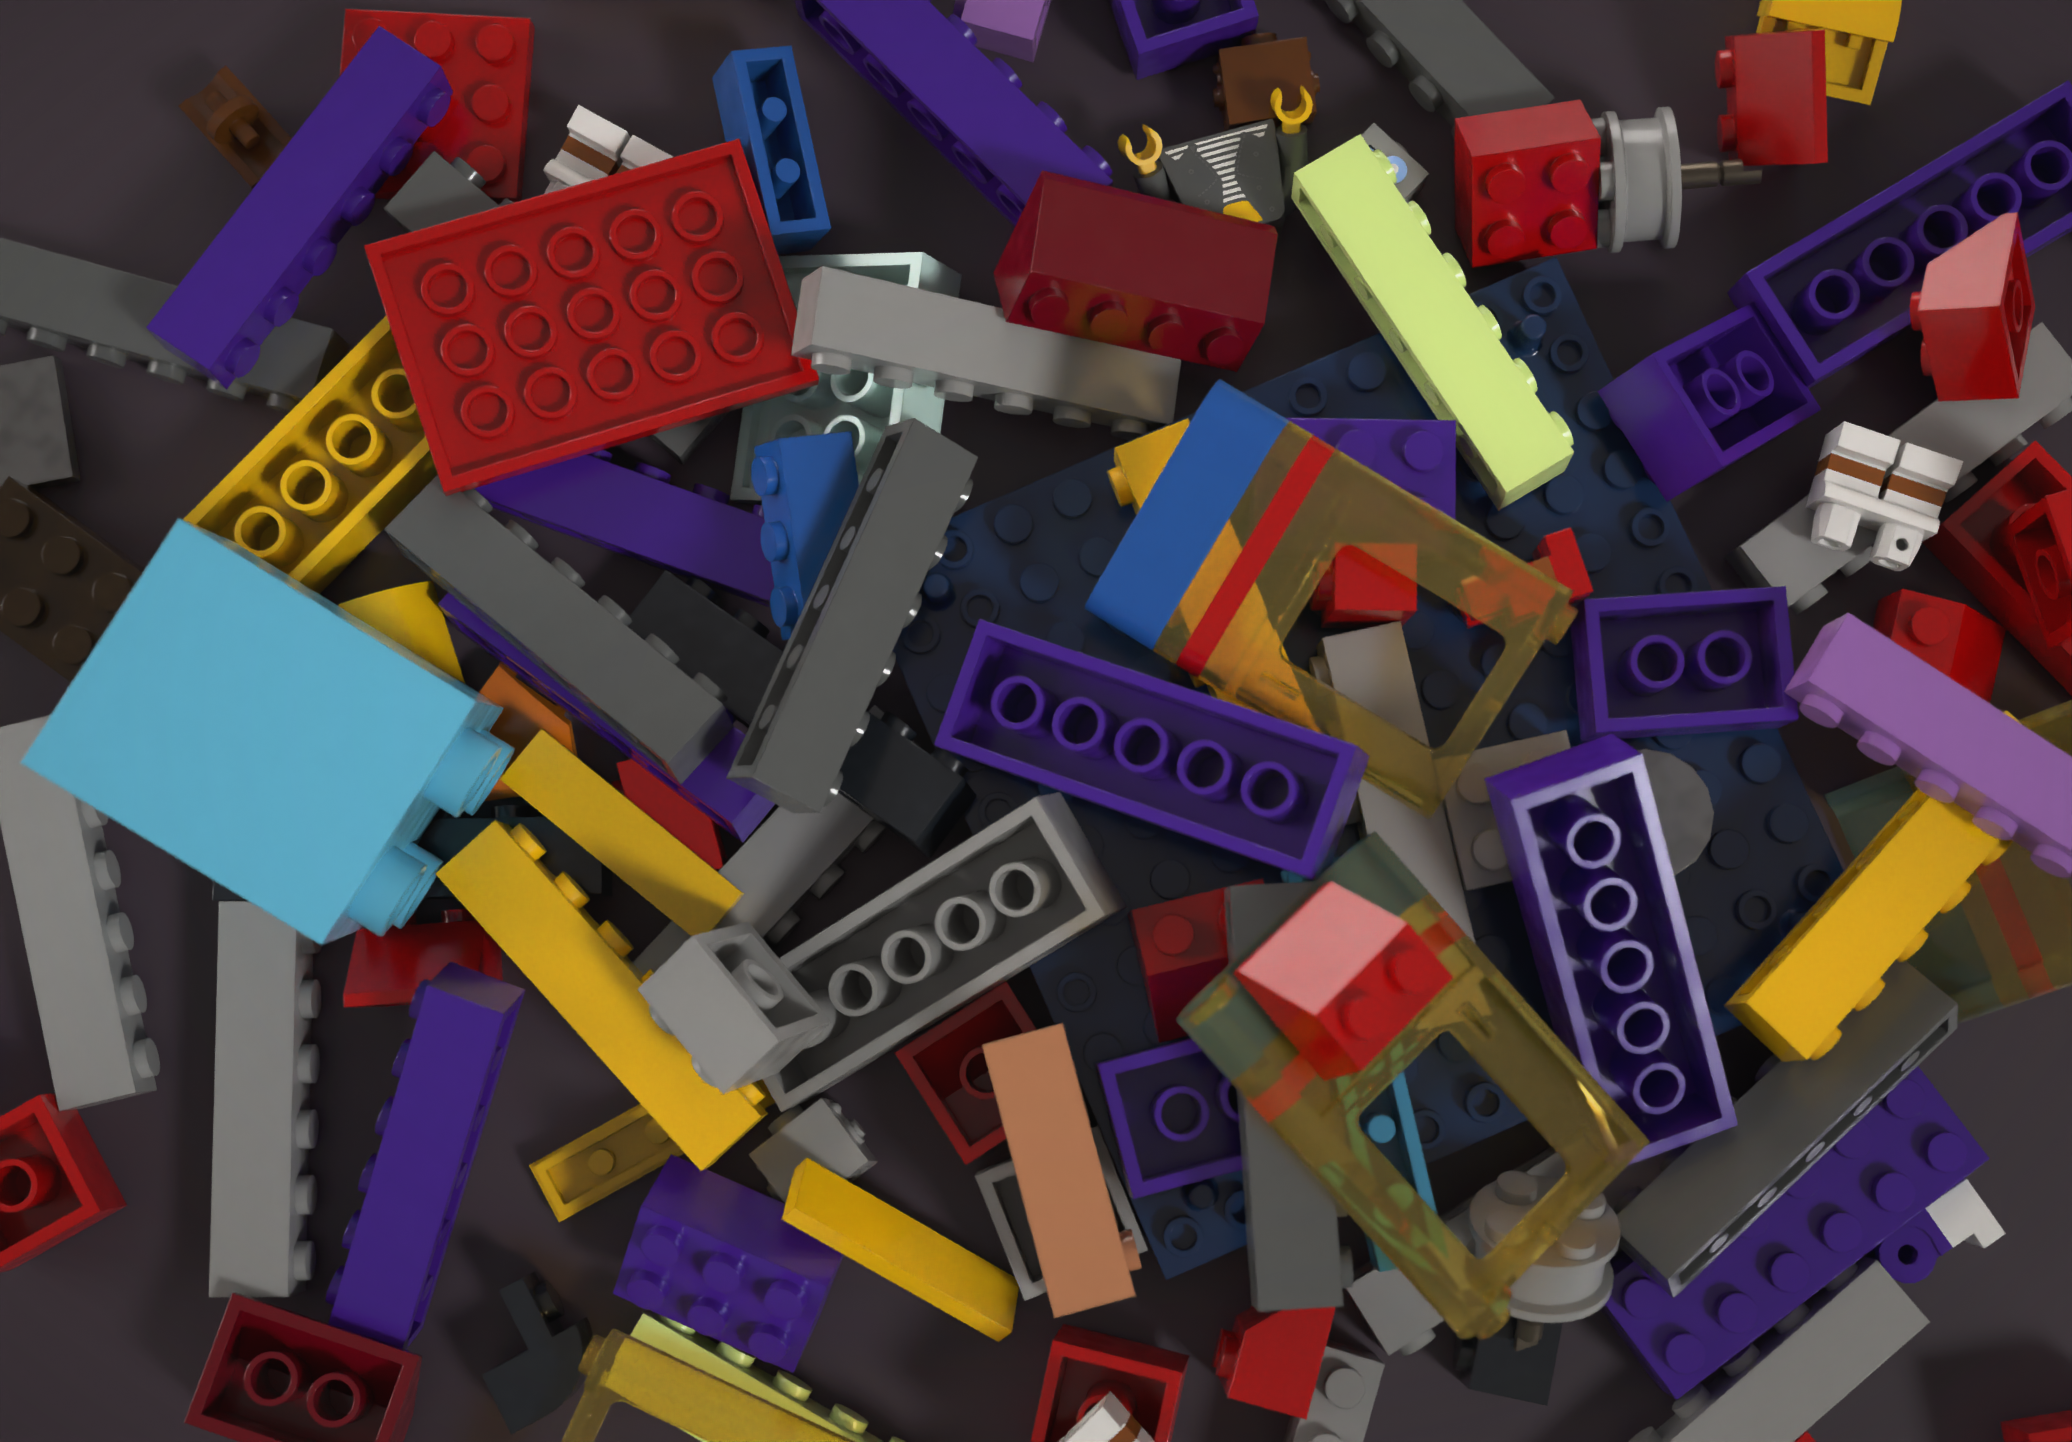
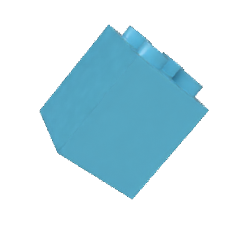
[20,518,515,945]

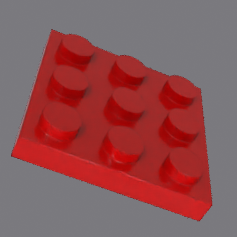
[340,9,535,205]

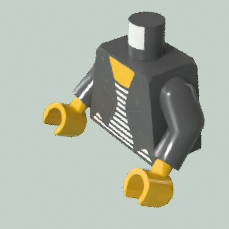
[1117,85,1313,235]

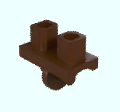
[178,65,292,188]

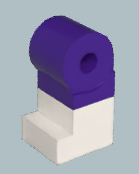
[1866,1178,2006,1283]

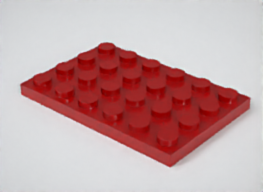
[364,139,819,496]

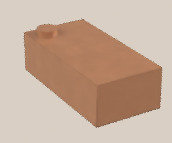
[982,1023,1142,1318]

